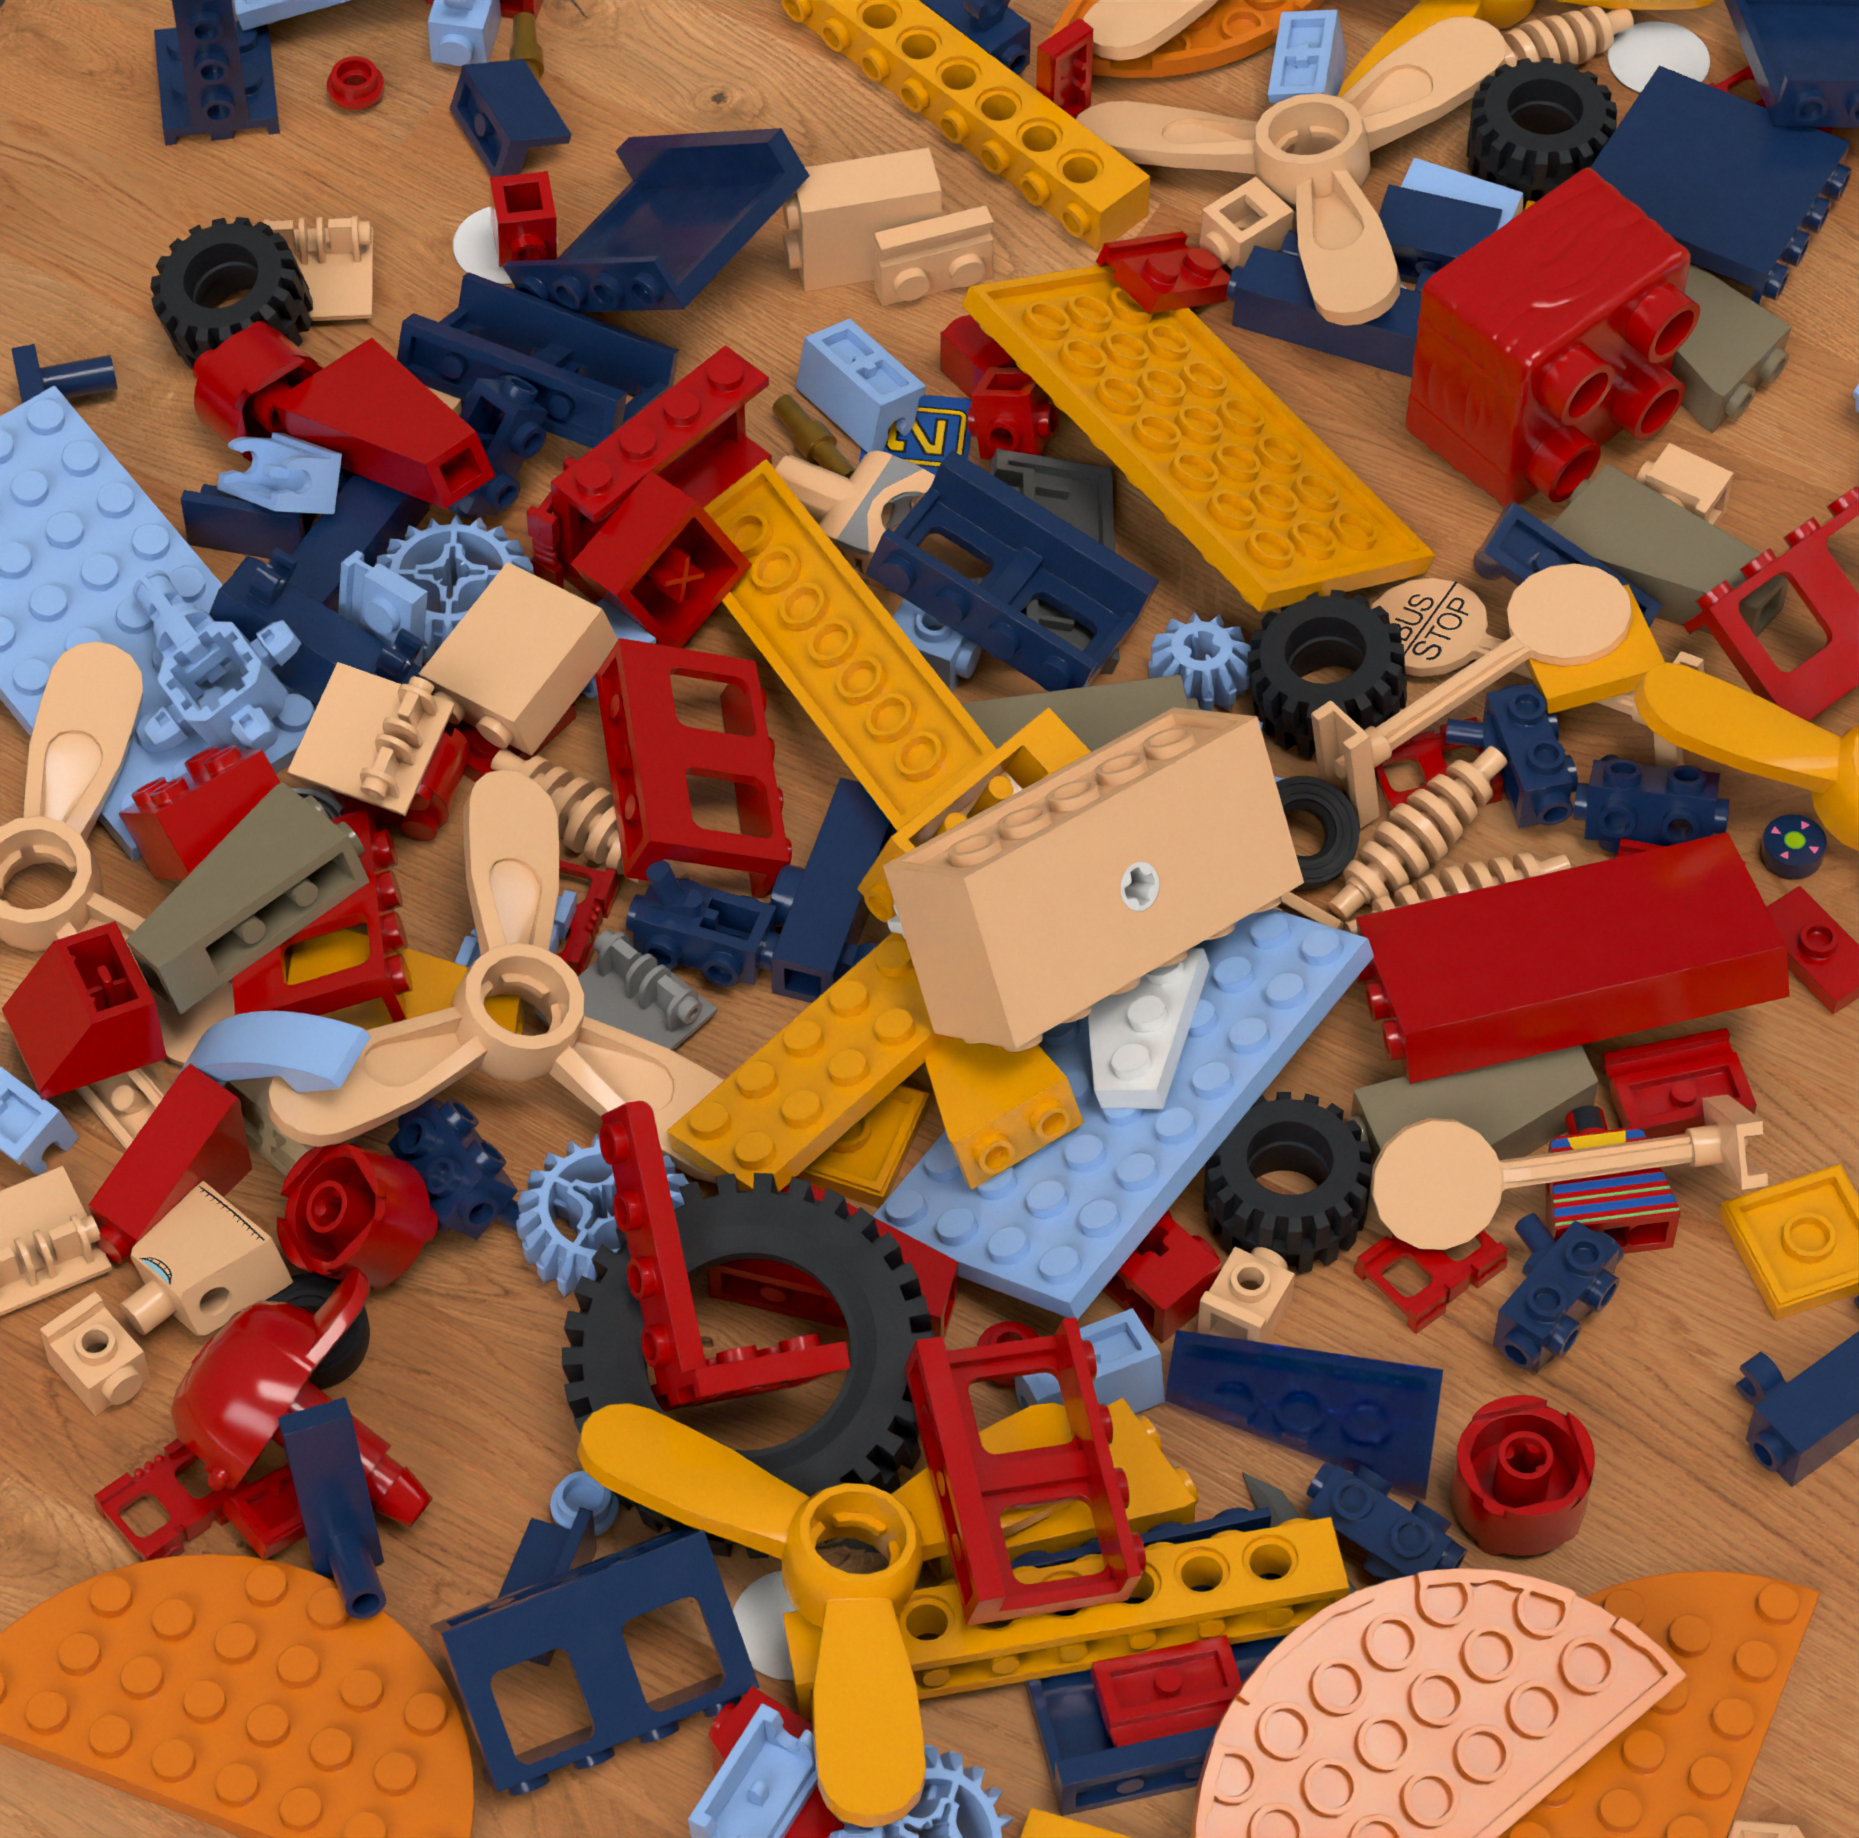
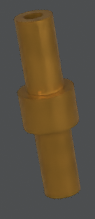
[509,12,544,84]
[772,394,855,478]

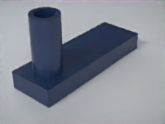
[11,344,118,404]
[1473,502,1663,628]
[277,1397,386,1619]

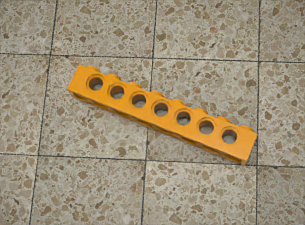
[781,0,1150,252]
[783,1517,1350,1720]

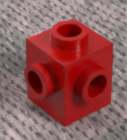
[968,367,1059,459]

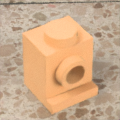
[1200,177,1294,270]
[1635,443,1734,526]
[1197,1247,1295,1362]
[40,1292,150,1416]

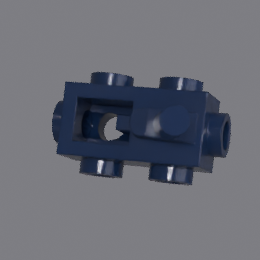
[448,375,548,519]
[1445,684,1578,828]
[1573,754,1730,853]
[626,861,780,987]
[387,1097,521,1240]
[1493,1213,1624,1373]
[1306,1460,1468,1583]

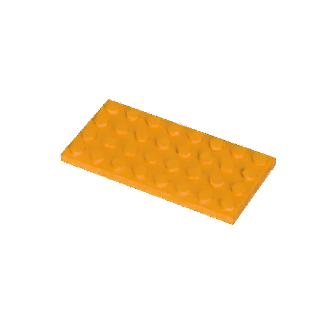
[961,265,1436,612]

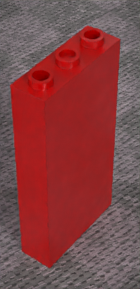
[1356,832,1790,1084]

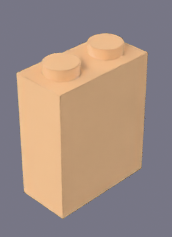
[782,147,942,292]
[419,562,618,756]

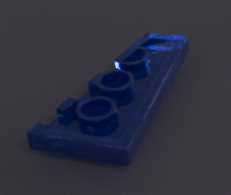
[1165,1330,1443,1500]

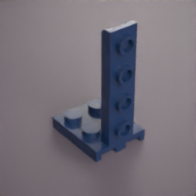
[154,0,280,146]

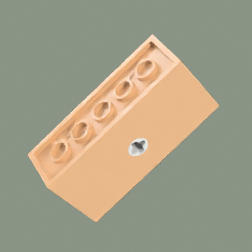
[883,707,1304,1052]

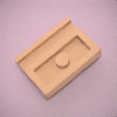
[874,205,994,306]

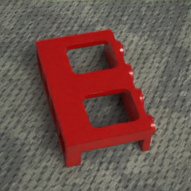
[550,345,772,603]
[1682,485,1859,722]
[595,638,792,898]
[232,808,413,1023]
[904,1317,1146,1626]

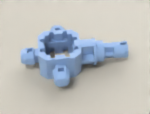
[132,570,301,752]

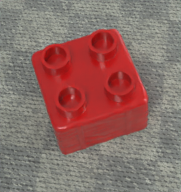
[1405,167,1700,507]

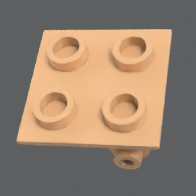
[252,215,373,321]
[287,662,455,816]
[0,1166,112,1316]

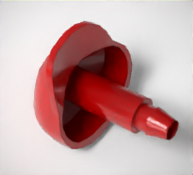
[171,1266,433,1527]

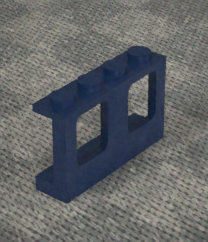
[397,272,679,449]
[865,450,1159,692]
[430,1525,760,1796]

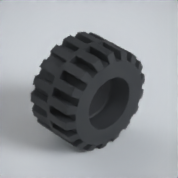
[1466,57,1617,210]
[150,217,313,370]
[1248,590,1407,759]
[1203,1092,1373,1273]

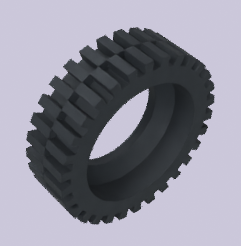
[562,1173,934,1559]

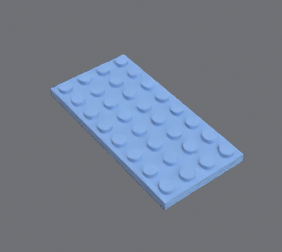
[0,386,317,862]
[873,908,1374,1320]

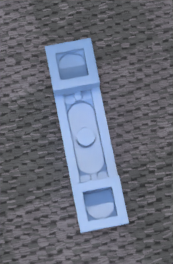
[169,1011,371,1093]

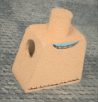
[120,1181,293,1336]

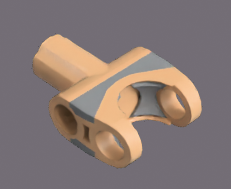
[775,451,935,591]

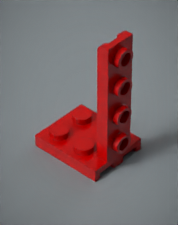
[599,1101,851,1412]

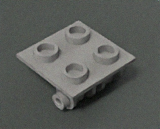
[535,930,718,1051]

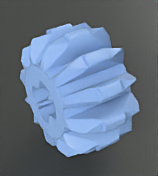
[1148,611,1251,711]

